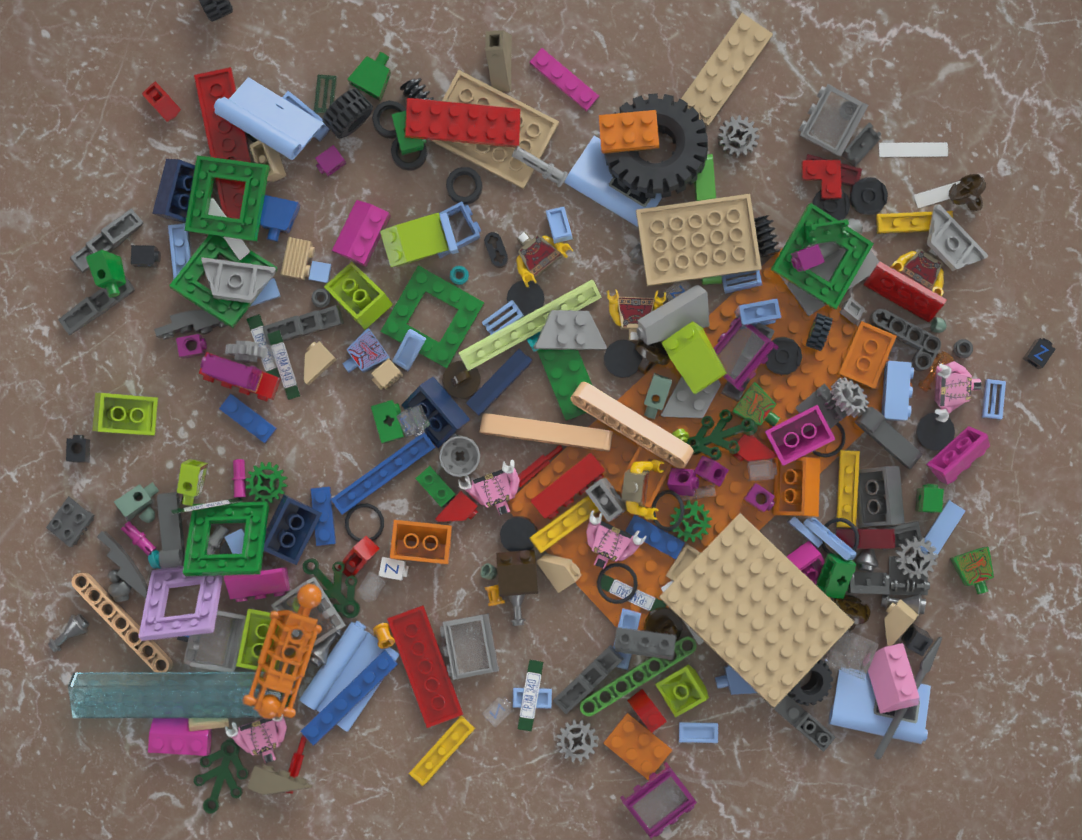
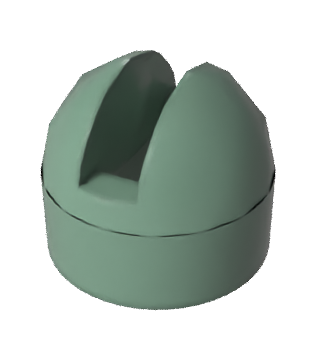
[930,317,947,333]
[139,506,155,523]
[480,563,497,580]

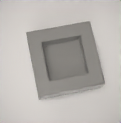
[839,297,865,324]

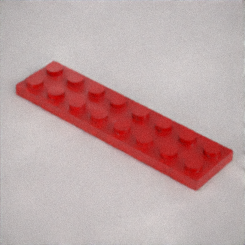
[194,67,252,219]

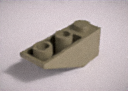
[485,30,512,92]
[247,763,313,795]

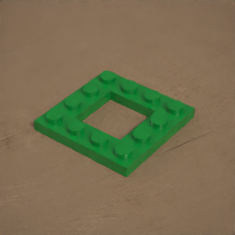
[184,155,270,242]
[771,203,874,310]
[169,235,278,328]
[381,265,485,368]
[182,502,269,576]

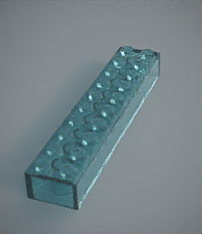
[68,672,269,718]

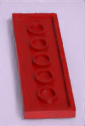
[405,98,521,147]
[387,605,463,728]

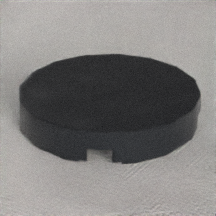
[850,177,888,215]
[812,189,850,221]
[507,280,545,318]
[765,337,802,375]
[604,340,642,378]
[916,413,955,451]
[500,516,538,552]

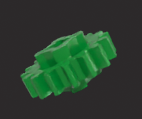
[246,462,288,503]
[670,500,712,542]

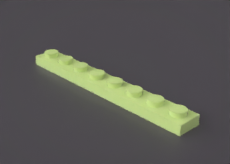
[459,280,602,371]

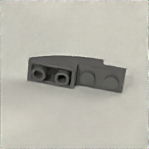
[154,310,228,340]
[764,695,836,752]

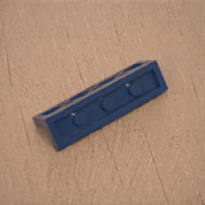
[466,349,533,417]

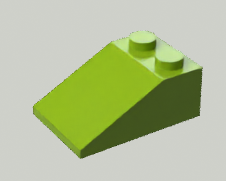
[380,213,449,268]
[324,262,393,330]
[661,321,727,394]
[92,393,158,436]
[236,608,280,672]

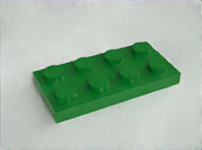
[537,349,593,421]

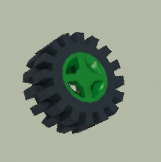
[806,314,833,351]

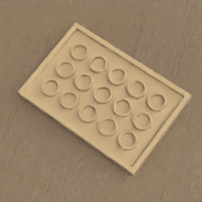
[427,70,559,189]
[636,194,762,286]

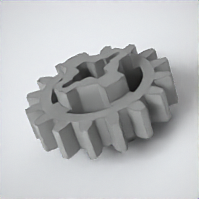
[718,115,760,158]
[225,340,268,362]
[830,377,869,417]
[895,536,938,579]
[556,719,598,762]

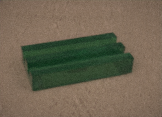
[314,74,337,114]

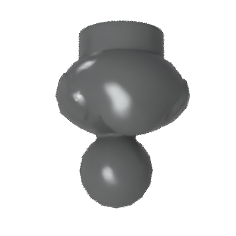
[108,570,132,602]

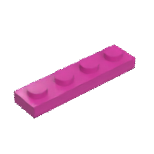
[530,48,599,112]

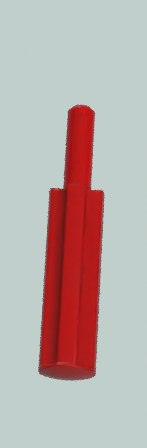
[518,445,563,488]
[286,735,307,794]

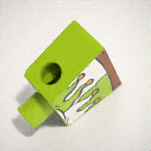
[177,459,208,506]

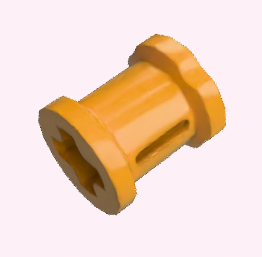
[485,585,505,606]
[373,623,395,649]

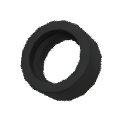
[372,100,406,139]
[391,137,427,171]
[446,167,483,205]

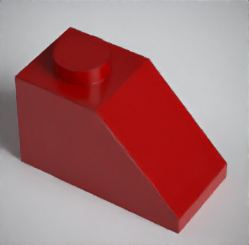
[141,81,181,122]
[732,434,777,462]
[435,491,478,522]
[337,536,380,580]
[627,689,667,733]

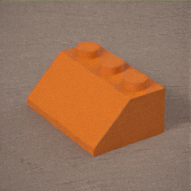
[773,457,820,517]
[390,520,452,564]

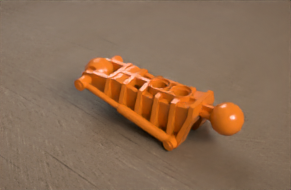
[242,584,322,719]

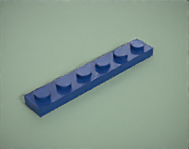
[331,432,436,515]
[301,650,399,745]

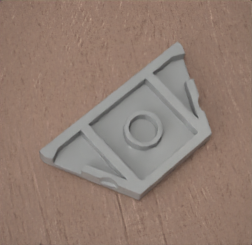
[927,204,988,271]
[201,257,276,303]
[534,310,607,350]
[660,376,721,419]

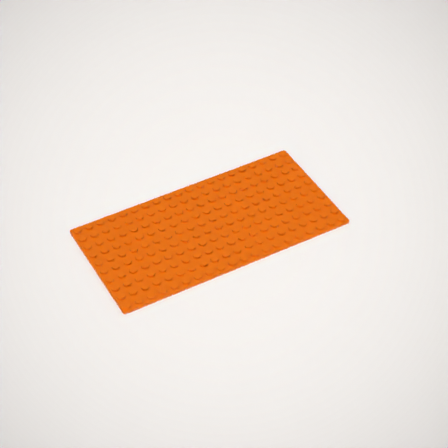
[507,249,912,631]

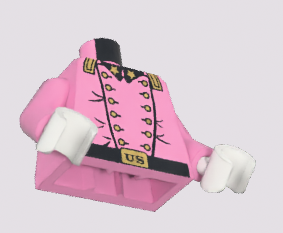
[935,361,981,422]
[458,460,520,515]
[587,511,646,569]
[225,714,287,763]

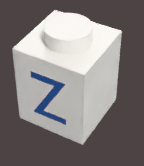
[379,557,409,580]

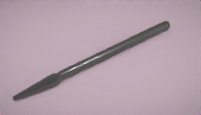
[874,637,942,760]

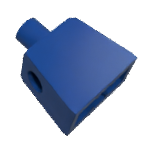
[261,195,300,242]

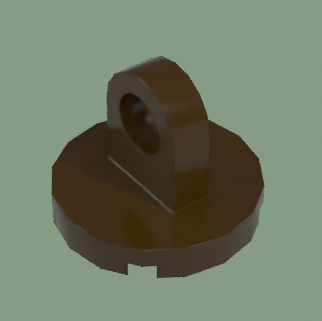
[948,174,986,212]
[635,339,671,374]
[443,361,481,399]
[833,595,871,633]
[644,607,683,641]

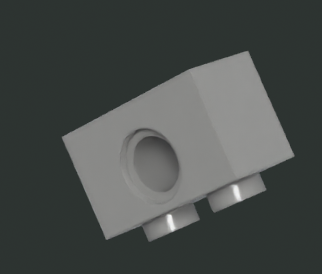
[586,478,627,522]

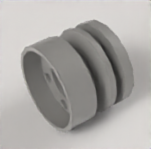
[439,436,480,477]

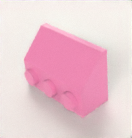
[864,643,920,714]

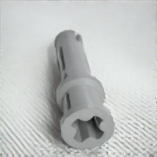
[512,146,568,187]

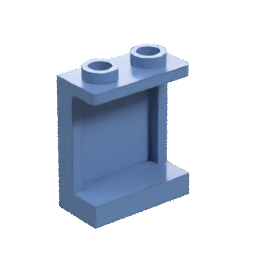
[734,299,781,330]

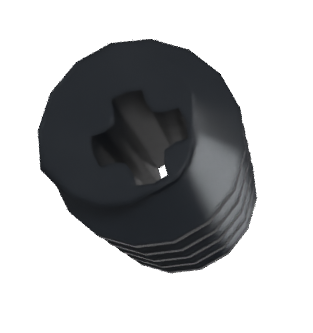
[400,78,434,100]
[754,215,781,258]

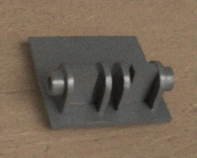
[795,383,847,429]
[46,496,95,548]
[889,556,930,595]

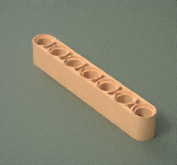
[571,382,694,469]
[479,413,613,451]
[71,573,173,674]

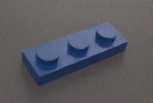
[219,394,277,444]
[311,487,336,546]
[625,514,685,559]

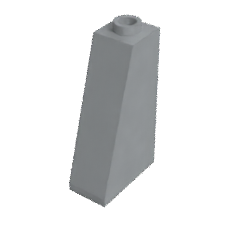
[636,285,710,345]

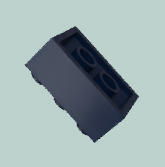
[152,159,195,223]
[401,376,470,448]
[264,494,322,565]

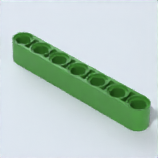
[694,154,722,285]
[580,636,696,716]

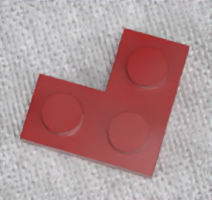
[802,160,842,199]

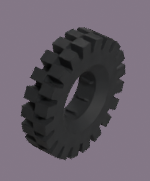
[604,93,708,199]

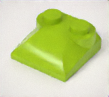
[655,664,709,717]

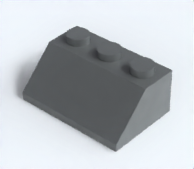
[857,466,905,527]

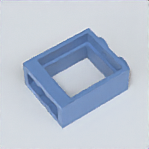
[438,202,481,259]

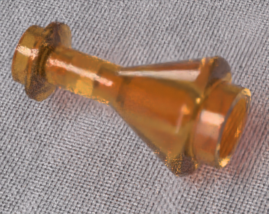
[918,351,954,392]

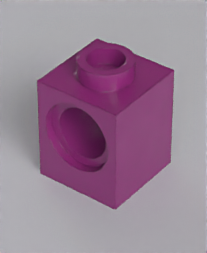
[315,145,347,177]
[791,244,825,272]
[176,334,207,359]
[694,456,729,487]
[667,468,699,496]
[743,483,775,513]

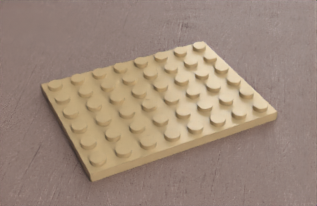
[659,513,854,708]

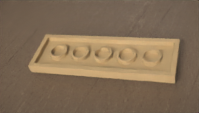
[681,13,773,127]

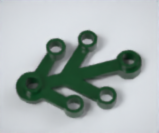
[686,409,758,460]
[302,558,360,618]
[193,739,249,814]

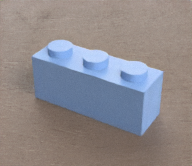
[881,361,914,421]

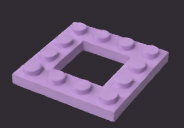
[139,566,223,641]

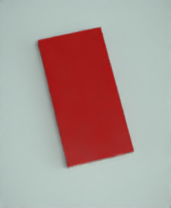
[863,261,947,323]

